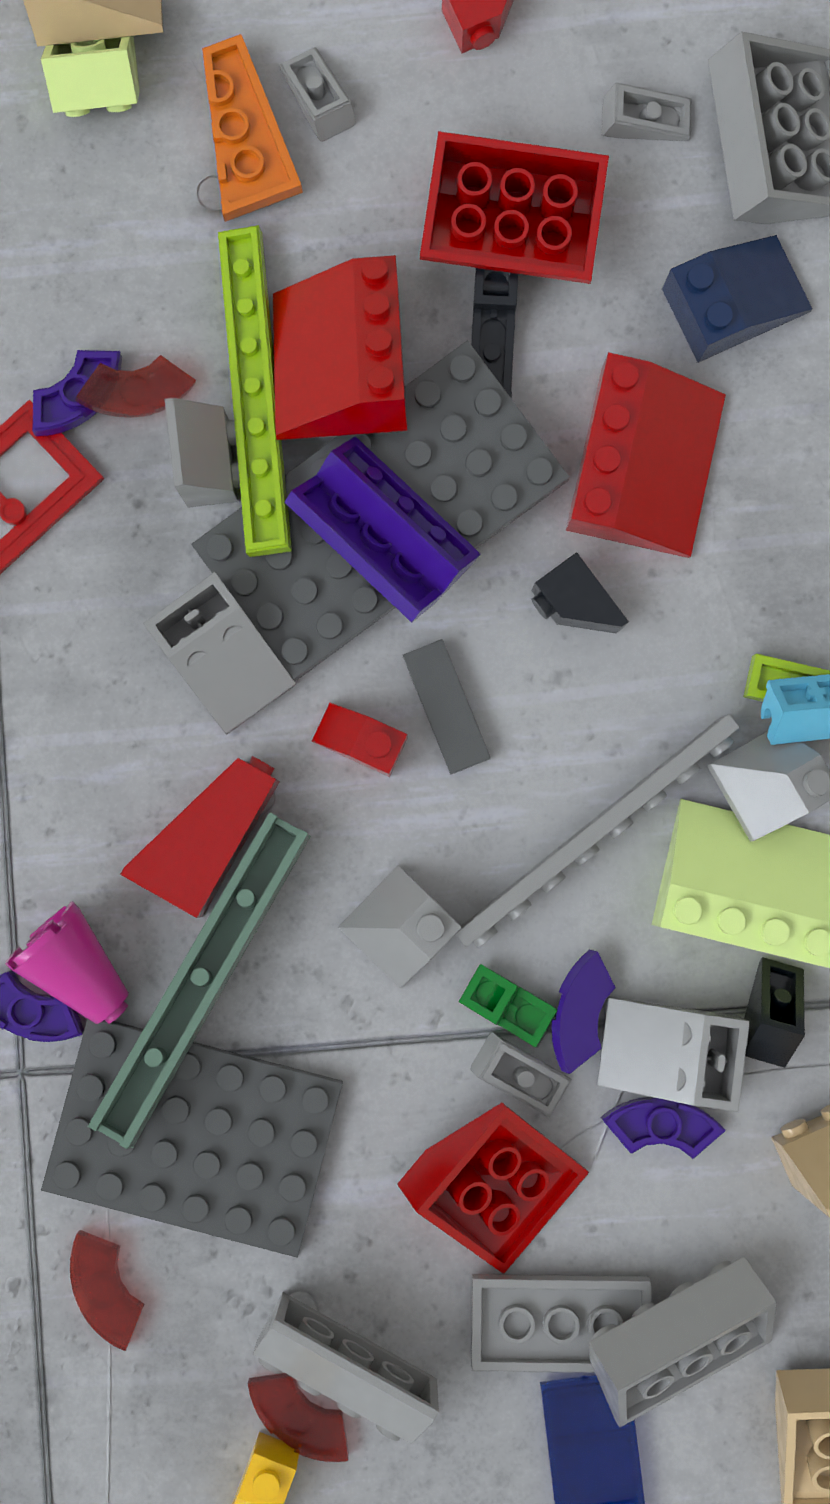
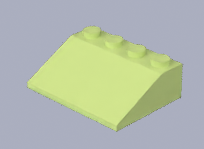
[651,799,830,968]

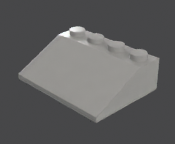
[708,31,830,224]

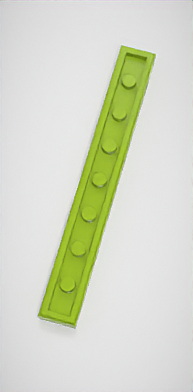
[218,225,292,557]

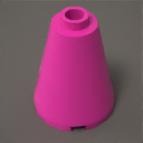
[5,901,129,1024]

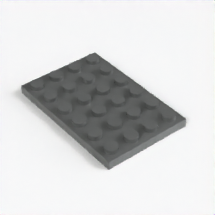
[41,1019,343,1258]

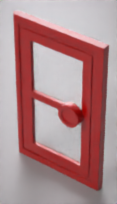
[0,399,104,574]

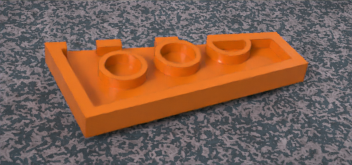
[202,34,303,222]

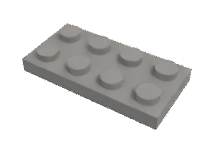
[471,1274,651,1373]

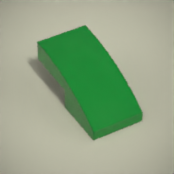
[458,964,557,1048]

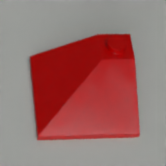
[397,1102,589,1274]

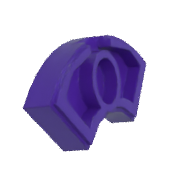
[32,350,122,436]
[552,949,616,1074]
[0,970,84,1042]
[600,1097,726,1159]

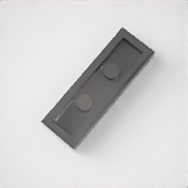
[403,639,491,775]

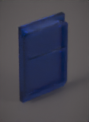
[540,1375,645,1504]

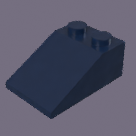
[662,235,813,363]

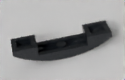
[471,268,518,399]

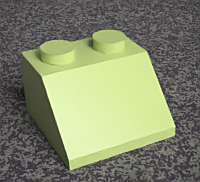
[41,36,140,117]

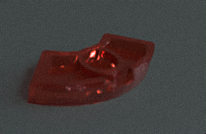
[76,355,196,418]
[70,1230,145,1351]
[247,1373,349,1462]

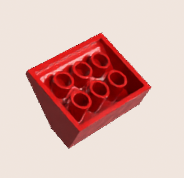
[420,131,609,284]
[273,255,407,440]
[566,352,726,558]

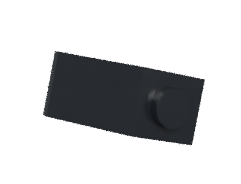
[531,552,629,634]
[744,957,805,1068]

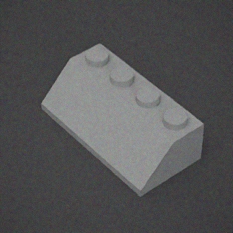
[589,1257,777,1428]
[253,1292,439,1444]

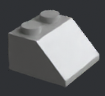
[164,398,240,508]

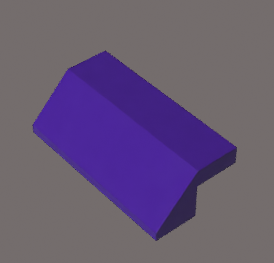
[284,436,481,623]

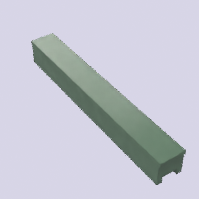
[87,812,311,1149]

